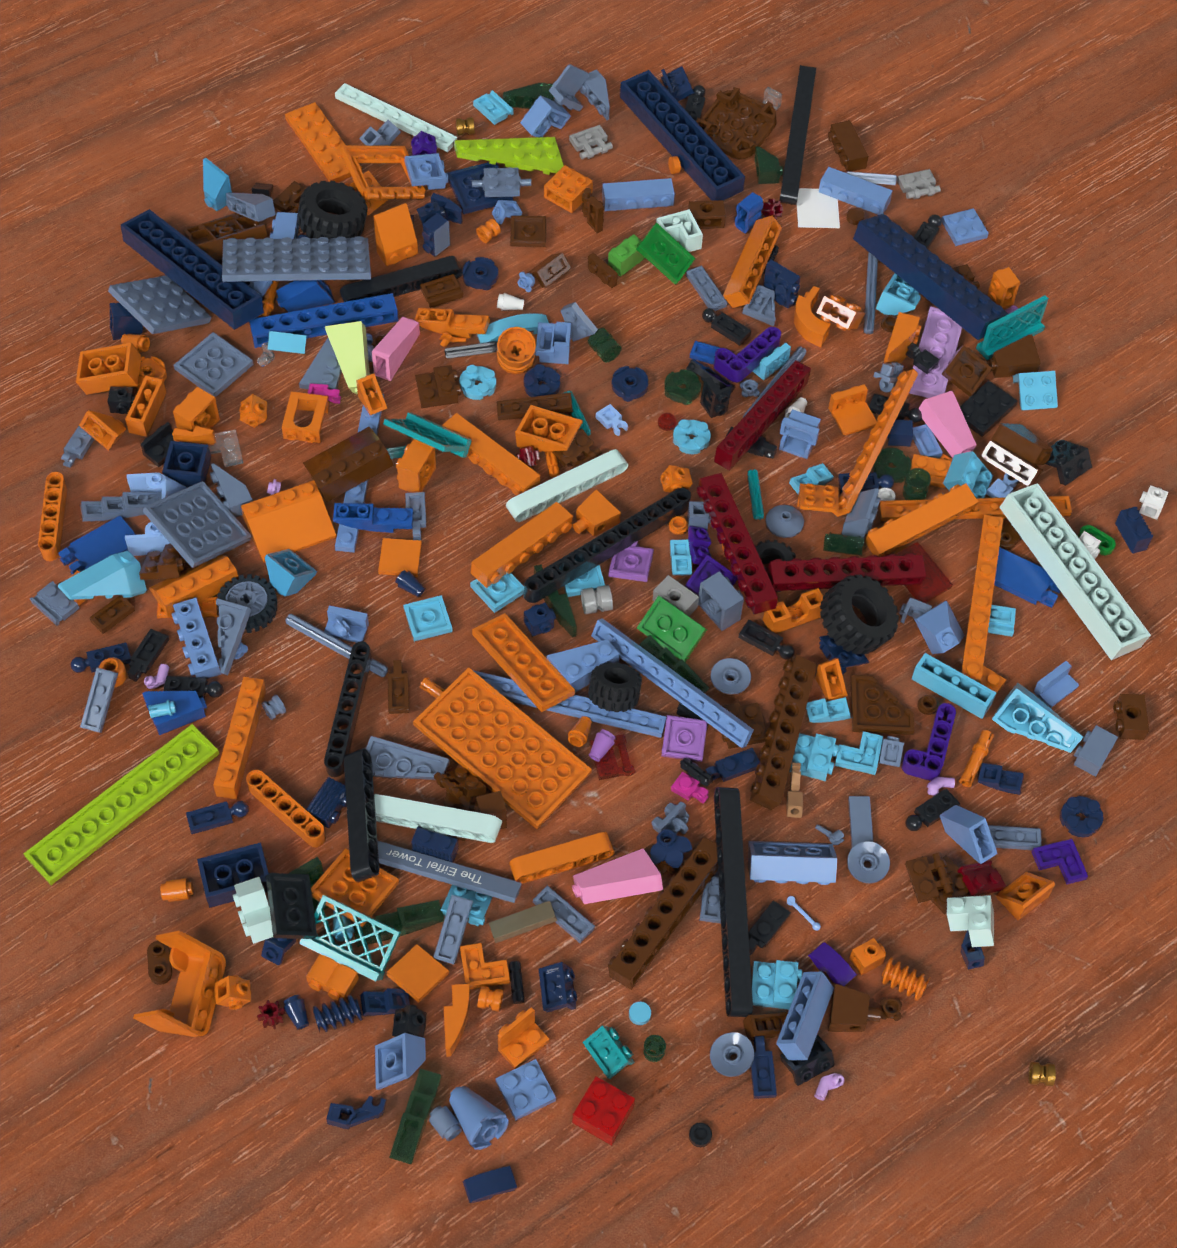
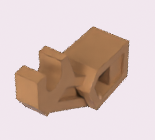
[786,763,803,818]

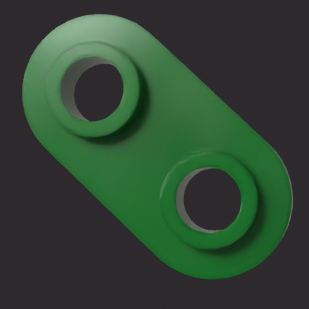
[1078,525,1116,555]

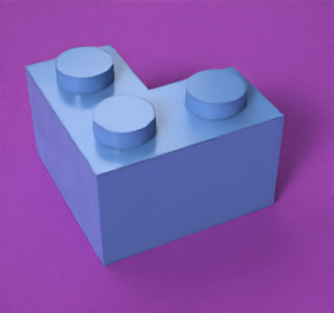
[520,96,571,138]

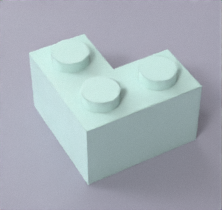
[656,210,703,252]
[233,877,273,944]
[947,895,994,947]

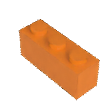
[125,376,166,437]

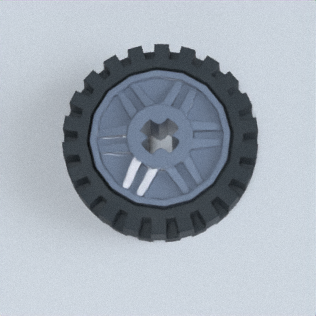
[217,574,278,633]

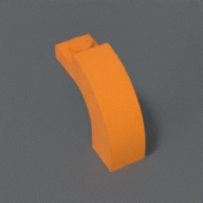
[794,286,831,348]

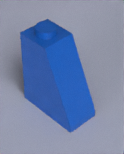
[276,280,335,312]
[142,691,207,735]

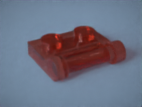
[589,735,635,780]

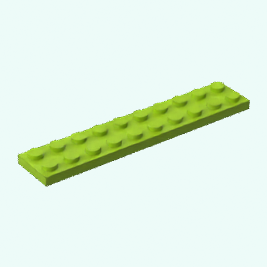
[24,724,219,885]

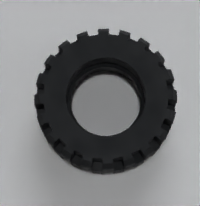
[297,180,368,239]
[820,575,899,654]

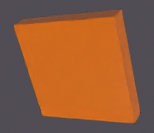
[378,538,422,577]
[386,944,449,1003]

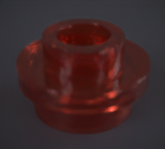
[658,413,676,431]

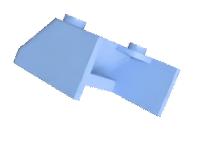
[125,473,187,556]

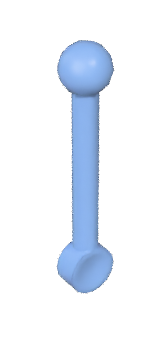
[787,896,821,931]

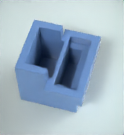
[536,322,571,364]
[779,409,821,459]

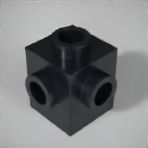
[107,386,136,414]
[392,1005,427,1038]

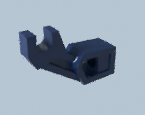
[961,930,985,970]
[326,1096,386,1130]

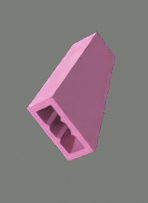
[372,317,420,381]
[919,391,976,458]
[572,849,663,904]

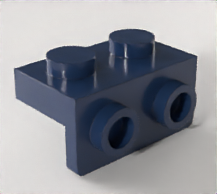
[661,66,694,102]

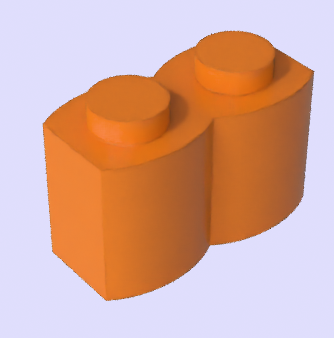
[306,954,359,1001]

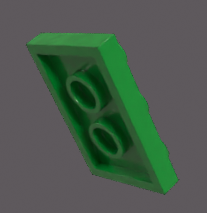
[636,222,696,284]
[637,595,708,662]

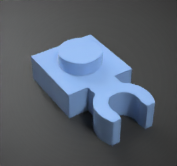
[596,404,628,436]
[986,473,1018,498]

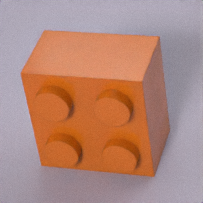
[173,387,220,432]
[396,439,436,493]

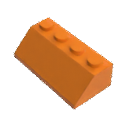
[149,554,239,618]

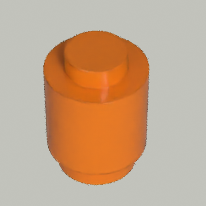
[160,878,194,902]

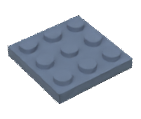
[174,332,254,397]

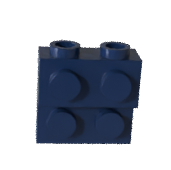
[763,260,800,309]

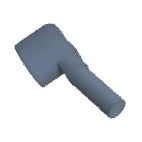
[815,824,844,845]

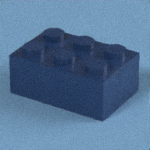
[197,842,269,908]

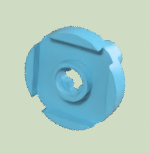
[459,365,496,400]
[673,419,711,454]

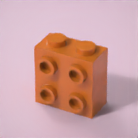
[544,165,593,213]
[816,295,865,331]

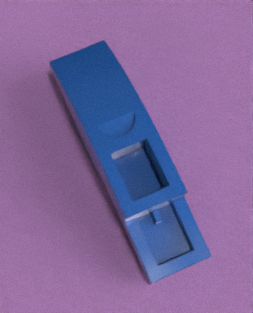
[333,503,414,533]

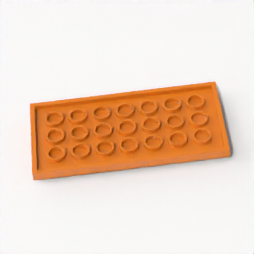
[413,667,592,829]

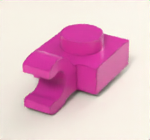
[308,383,341,404]
[671,772,709,804]

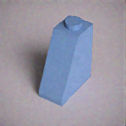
[940,805,998,864]

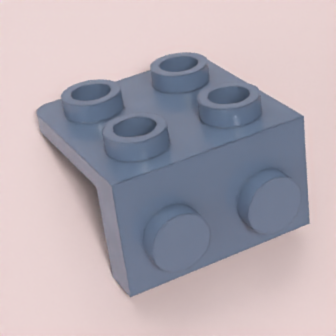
[549,64,589,111]

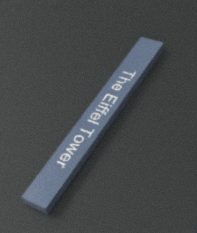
[377,841,522,903]

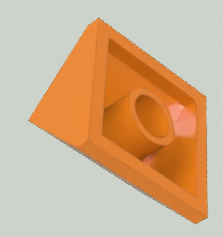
[996,872,1055,921]

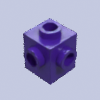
[411,131,437,156]

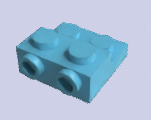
[789,733,839,781]
[752,960,802,1010]

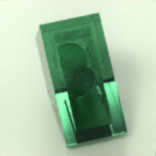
[754,147,783,184]

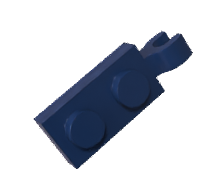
[705,748,760,782]
[750,1036,777,1099]

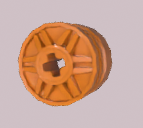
[496,327,536,374]

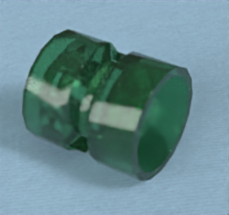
[588,328,622,363]
[902,468,931,500]

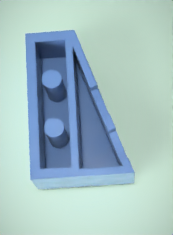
[547,639,620,693]

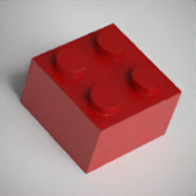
[572,1076,635,1146]

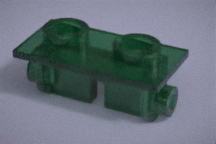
[823,532,864,556]

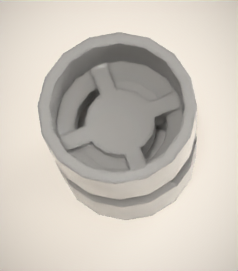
[581,585,613,615]

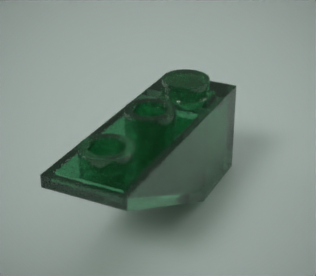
[503,83,555,109]

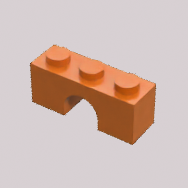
[763,588,823,633]

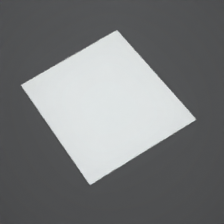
[797,188,840,228]

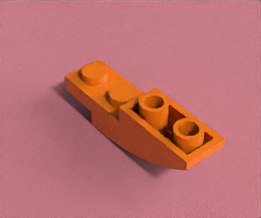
[414,308,490,338]

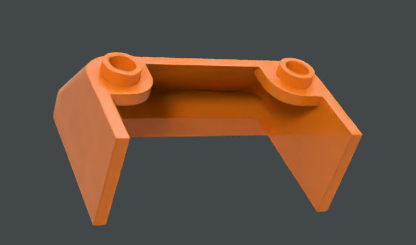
[133,930,226,1037]

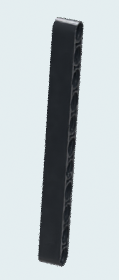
[780,65,817,205]
[524,488,691,603]
[714,787,753,1017]

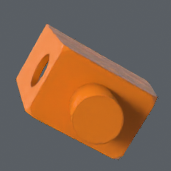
[572,489,621,536]

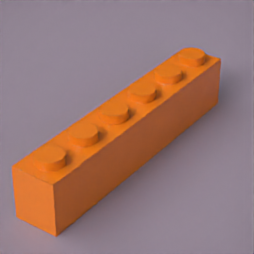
[723,215,782,308]
[441,413,540,496]
[865,483,978,557]
[471,502,573,588]
[213,677,266,800]

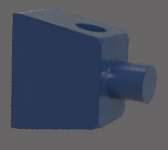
[109,303,143,340]

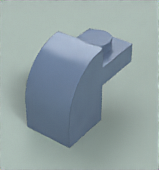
[359,120,401,146]

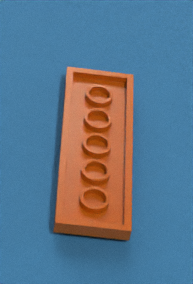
[285,102,362,183]
[472,613,575,712]

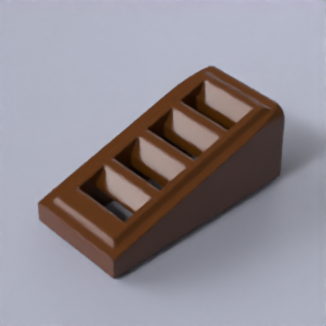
[743,1012,788,1041]

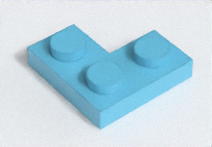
[835,731,883,775]

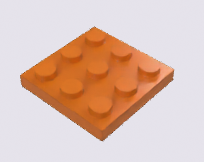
[311,848,399,927]

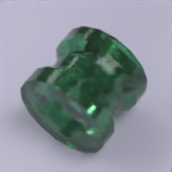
[643,1035,666,1062]

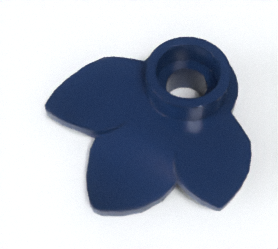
[650,829,692,868]

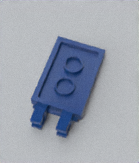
[58,516,136,575]
[994,547,1060,608]

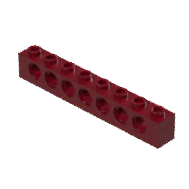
[714,360,811,471]
[697,472,778,614]
[766,553,926,591]

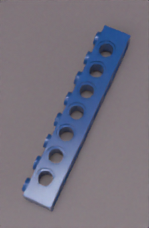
[249,293,398,348]

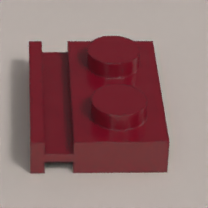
[957,860,1006,896]

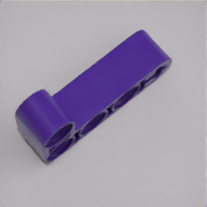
[714,327,781,383]
[901,703,956,781]

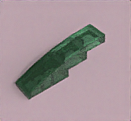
[534,564,577,637]
[639,635,709,693]
[353,900,444,947]
[389,1068,443,1165]

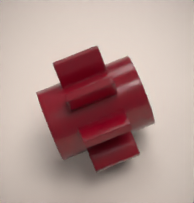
[761,199,783,220]
[516,446,540,467]
[257,1000,285,1029]

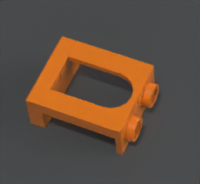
[282,392,329,443]

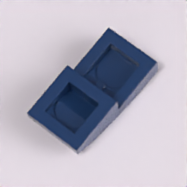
[431,193,462,224]
[978,763,1024,795]
[360,988,410,1016]
[463,1166,517,1203]

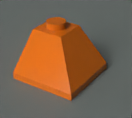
[79,410,126,451]

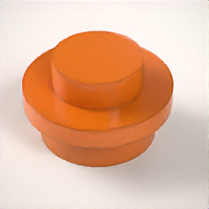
[669,516,688,535]

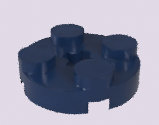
[463,257,498,290]
[524,364,560,397]
[611,366,648,402]
[1060,796,1103,838]

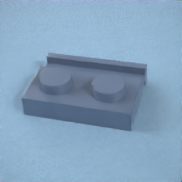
[30,581,79,626]

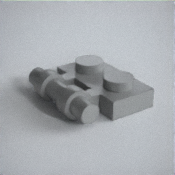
[569,125,613,159]
[897,169,941,199]

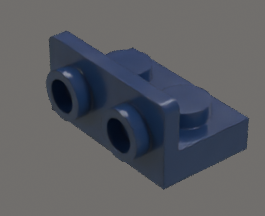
[539,962,577,1012]

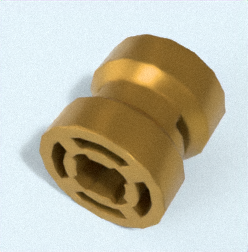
[456,117,475,136]
[1029,1061,1056,1087]

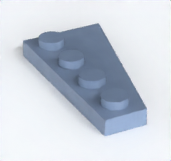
[299,337,342,390]
[366,736,450,780]

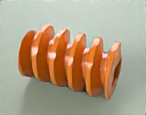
[881,957,931,1001]

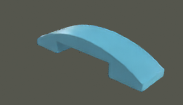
[477,314,549,343]

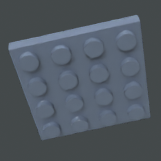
[108,276,211,334]
[143,481,252,568]

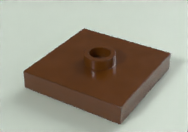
[510,216,546,247]

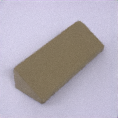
[489,901,557,943]

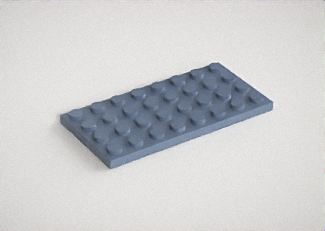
[222,236,371,282]

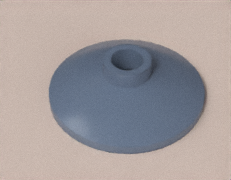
[766,505,804,538]
[711,658,751,694]
[847,841,890,884]
[710,1032,754,1077]

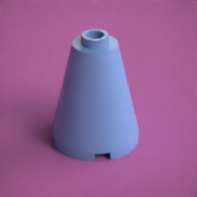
[449,1086,509,1150]

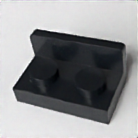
[700,377,732,418]
[141,422,174,467]
[780,1035,835,1086]

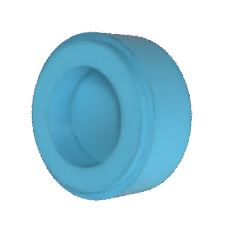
[629,1002,651,1025]

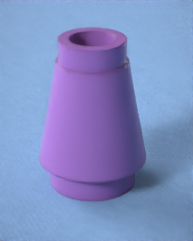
[589,729,615,762]

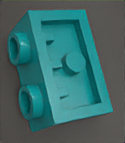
[582,1025,635,1079]

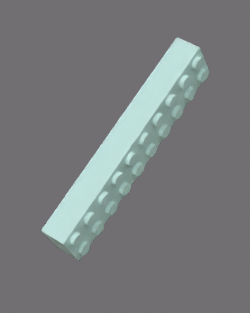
[999,483,1151,660]

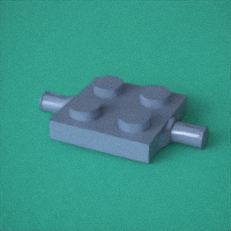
[472,167,531,197]

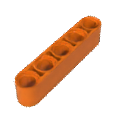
[38,472,67,561]
[246,770,326,848]
[509,832,615,884]

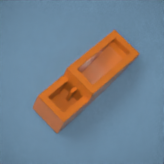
[444,984,470,1057]

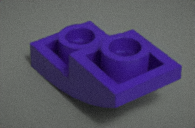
[688,526,712,565]
[808,942,857,986]

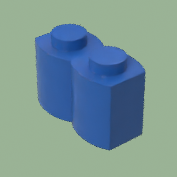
[735,192,763,234]

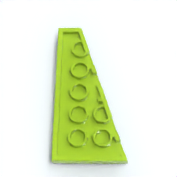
[454,137,564,175]

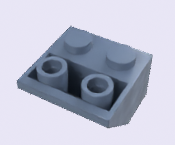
[842,488,881,541]

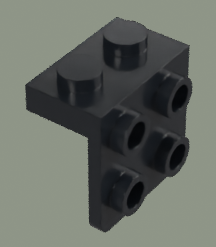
[1045,440,1092,486]

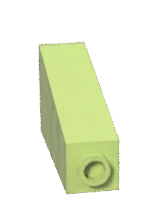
[325,321,370,394]

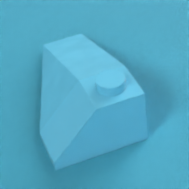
[876,273,921,316]
[58,551,147,600]
[992,683,1084,753]

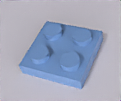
[942,208,989,246]
[495,1059,556,1121]

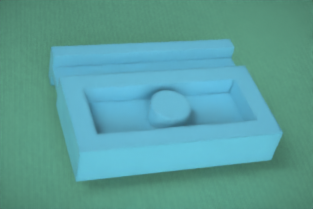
[473,90,514,125]
[988,605,1016,637]

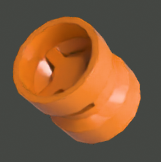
[476,219,501,243]
[477,986,504,1012]

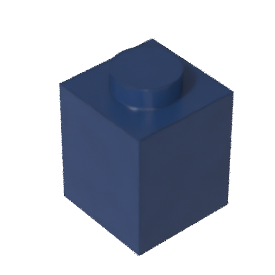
[887,420,913,447]

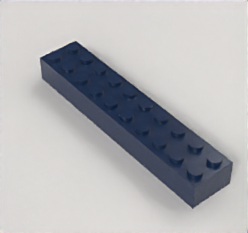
[620,70,745,201]
[120,209,264,330]
[853,214,1008,340]

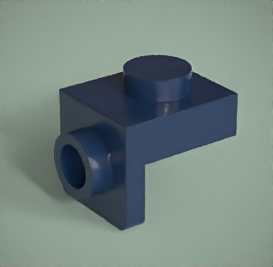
[261,937,296,965]

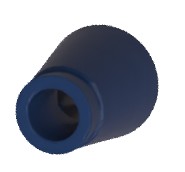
[395,570,425,598]
[283,995,309,1030]

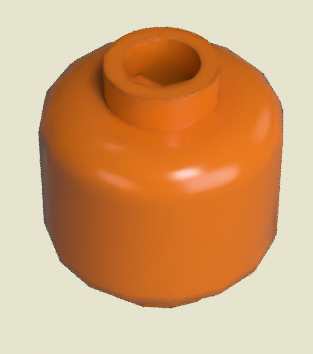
[99,657,127,688]

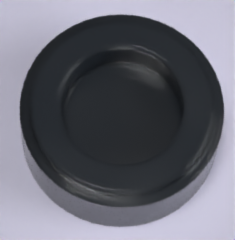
[689,1123,712,1148]

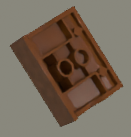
[183,213,268,261]
[303,427,394,502]

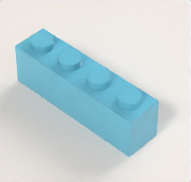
[912,653,996,719]

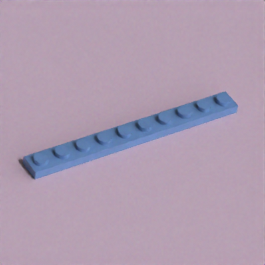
[335,394,384,553]
[591,618,754,748]
[473,670,667,738]

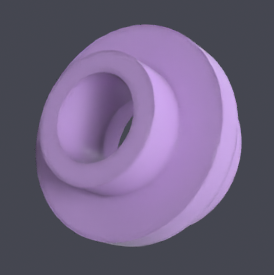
[267,479,281,495]

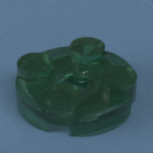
[664,369,701,405]
[873,448,911,483]

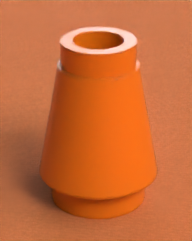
[121,334,150,353]
[568,716,592,747]

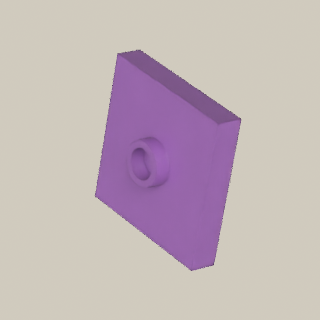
[608,546,654,582]
[661,715,707,762]

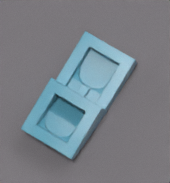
[789,463,834,494]
[670,540,692,575]
[806,697,851,723]

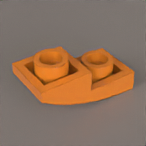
[172,426,216,446]

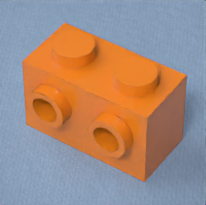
[987,267,1020,309]

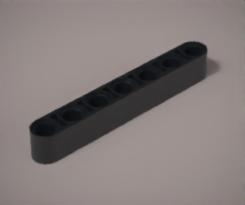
[339,256,463,302]
[324,641,372,777]
[344,748,379,883]

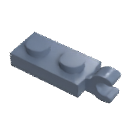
[61,426,95,468]
[405,492,426,540]

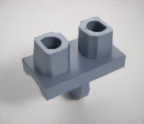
[873,362,904,393]
[652,801,689,841]

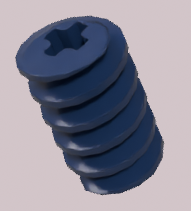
[313,994,363,1033]

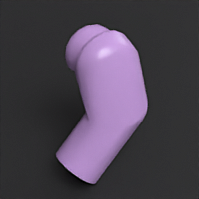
[144,664,170,689]
[927,777,955,796]
[814,1073,844,1101]

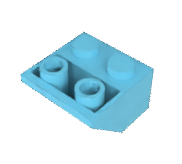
[943,451,993,498]

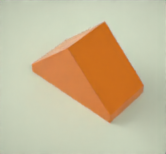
[356,373,387,415]
[815,658,848,701]

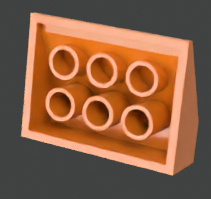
[241,480,337,563]

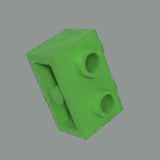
[608,234,645,277]

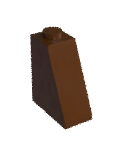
[989,334,1041,378]
[992,423,1053,465]

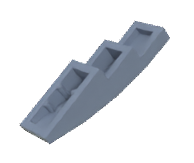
[80,492,162,522]

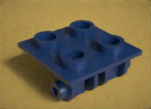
[819,635,869,675]

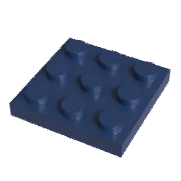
[447,162,513,215]

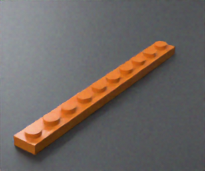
[832,369,918,517]
[879,496,1072,521]
[961,515,1003,683]

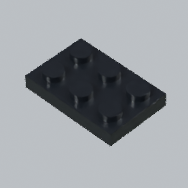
[960,380,1018,437]
[266,873,317,939]

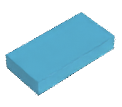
[267,331,306,354]

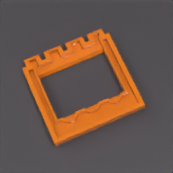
[340,145,426,200]

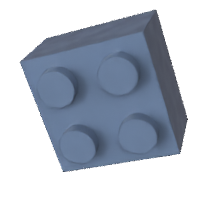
[698,571,744,631]

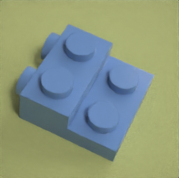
[404,153,448,190]

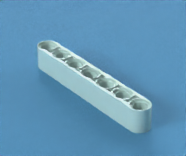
[506,449,628,522]
[374,794,502,843]

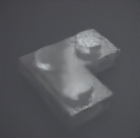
[209,429,243,467]

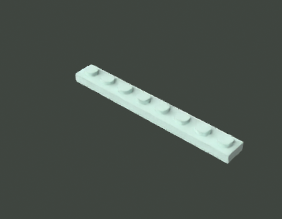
[335,83,457,152]

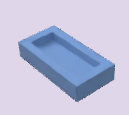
[913,424,943,458]

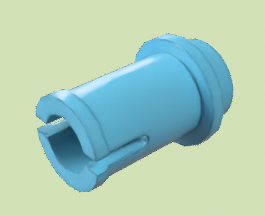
[148,700,176,718]

